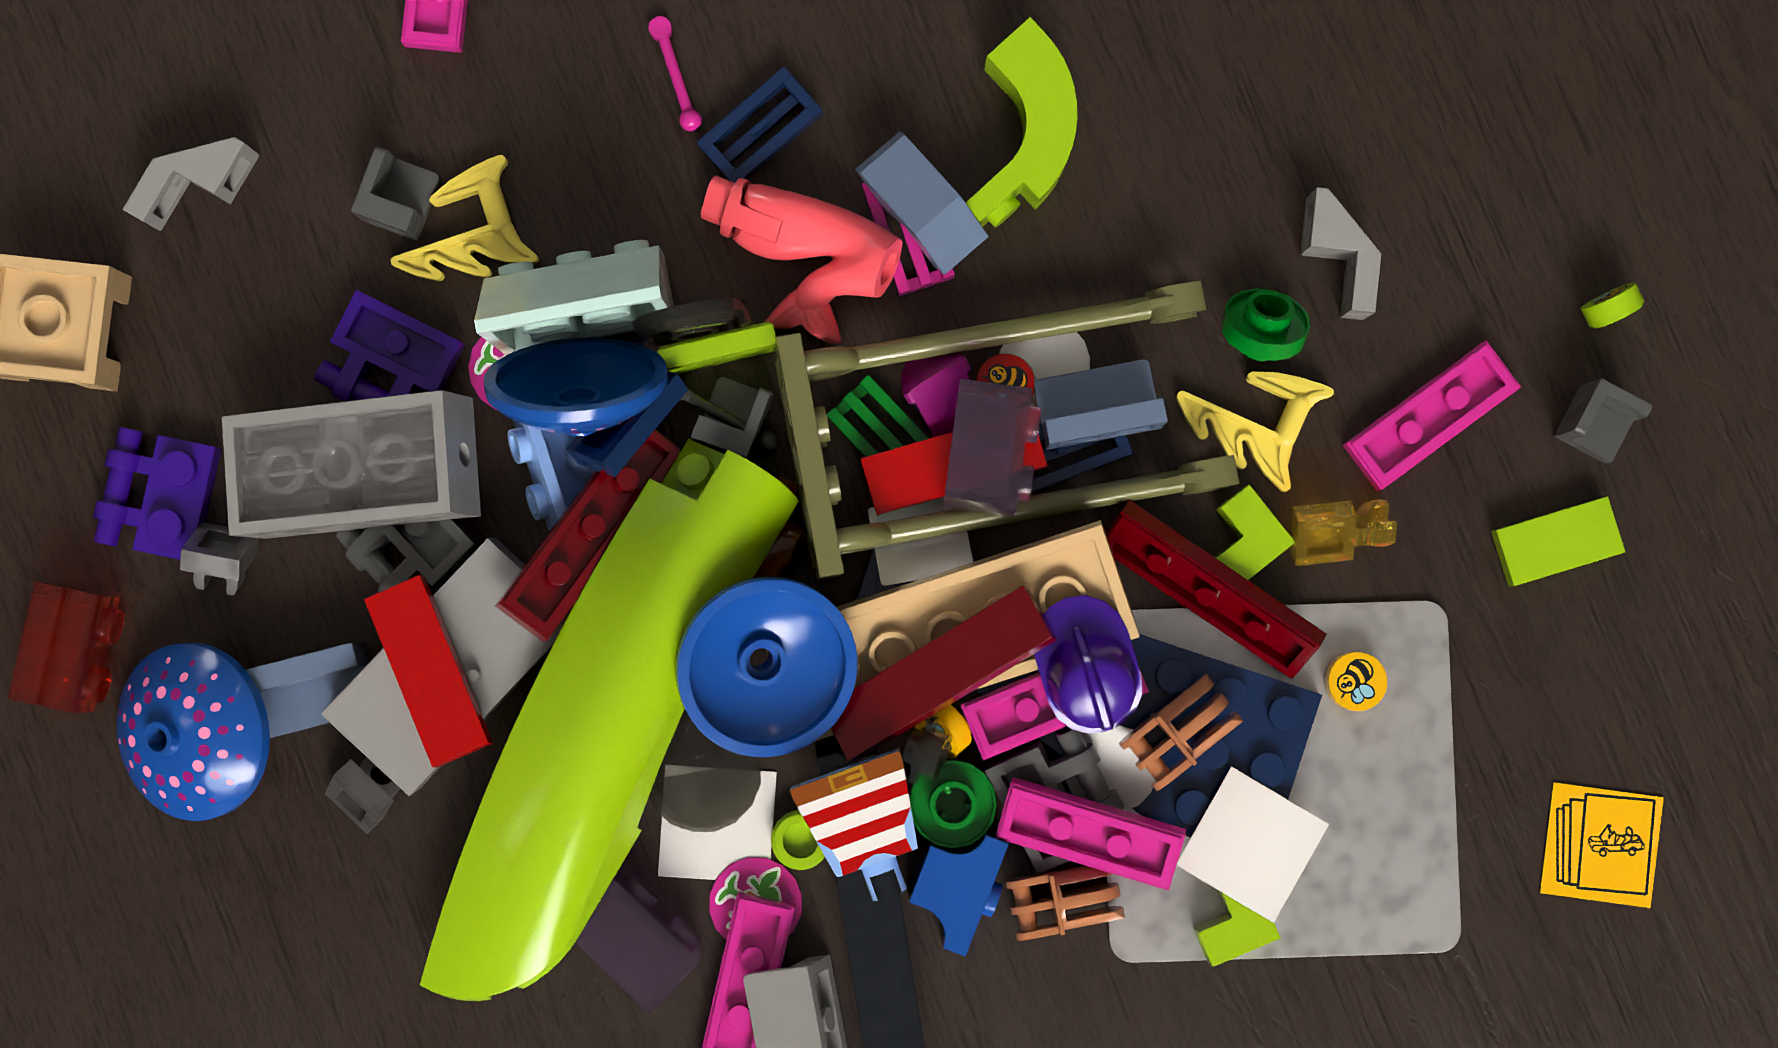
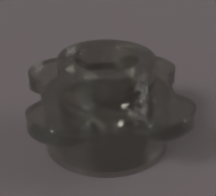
[902,715,952,785]

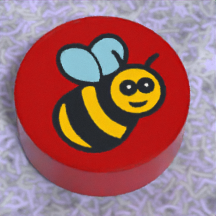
[976,354,1036,412]

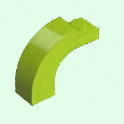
[966,17,1077,228]

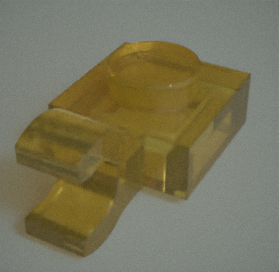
[1290,500,1397,566]

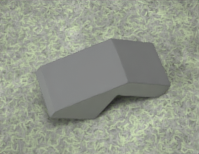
[122,137,260,231]
[1300,187,1381,320]

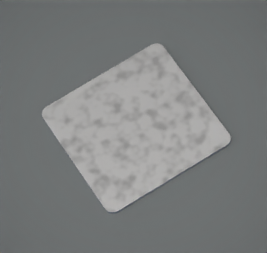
[1107,601,1461,963]

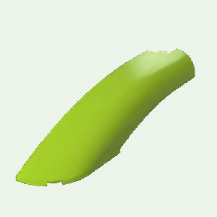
[420,439,799,1001]

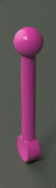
[648,16,702,131]

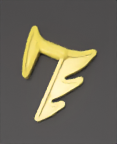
[391,155,539,281]
[1176,371,1334,492]

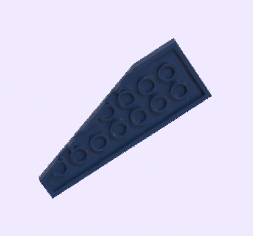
[857,548,1322,838]

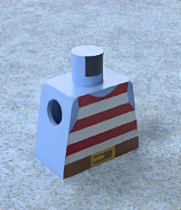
[790,748,918,901]

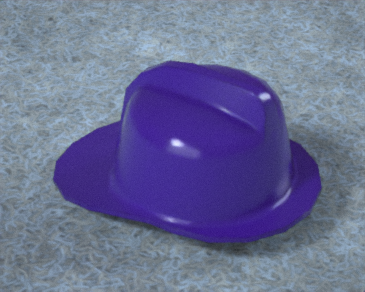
[1034,595,1143,734]

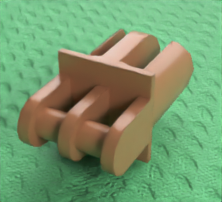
[1119,674,1244,791]
[1005,865,1125,941]

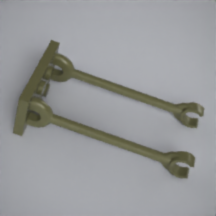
[773,281,1240,581]

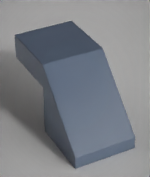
[855,131,988,275]

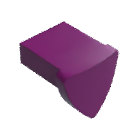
[901,353,990,438]

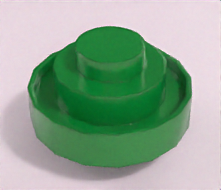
[1221,288,1311,361]
[909,759,997,848]

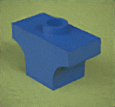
[908,832,1009,957]

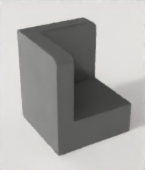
[351,146,441,241]
[691,377,774,461]
[1554,378,1653,464]

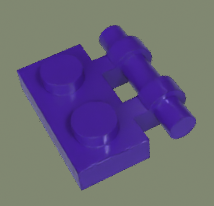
[314,290,465,402]
[92,427,222,560]

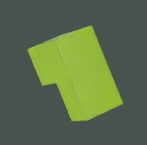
[1215,485,1295,580]
[1193,890,1281,967]

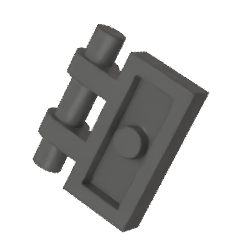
[336,500,480,593]
[985,727,1125,874]

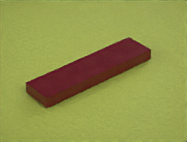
[495,429,682,642]
[1106,500,1327,679]
[831,585,1057,763]

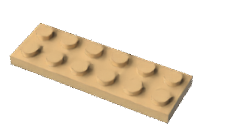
[766,520,1140,740]

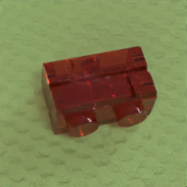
[8,581,124,713]

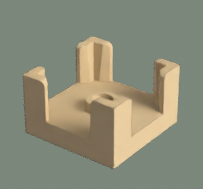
[0,254,132,392]

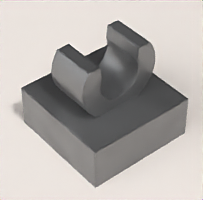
[180,522,259,595]
[325,757,400,834]

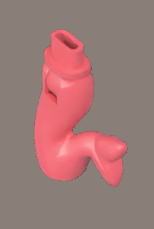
[701,175,903,344]

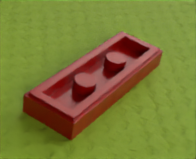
[860,409,1047,516]
[364,575,493,767]

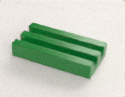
[827,375,929,457]

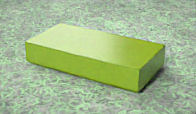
[657,321,777,374]
[1491,496,1625,587]

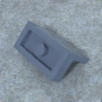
[1034,359,1168,450]
[246,642,370,738]

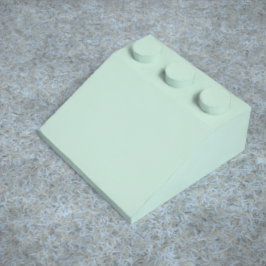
[474,240,677,355]

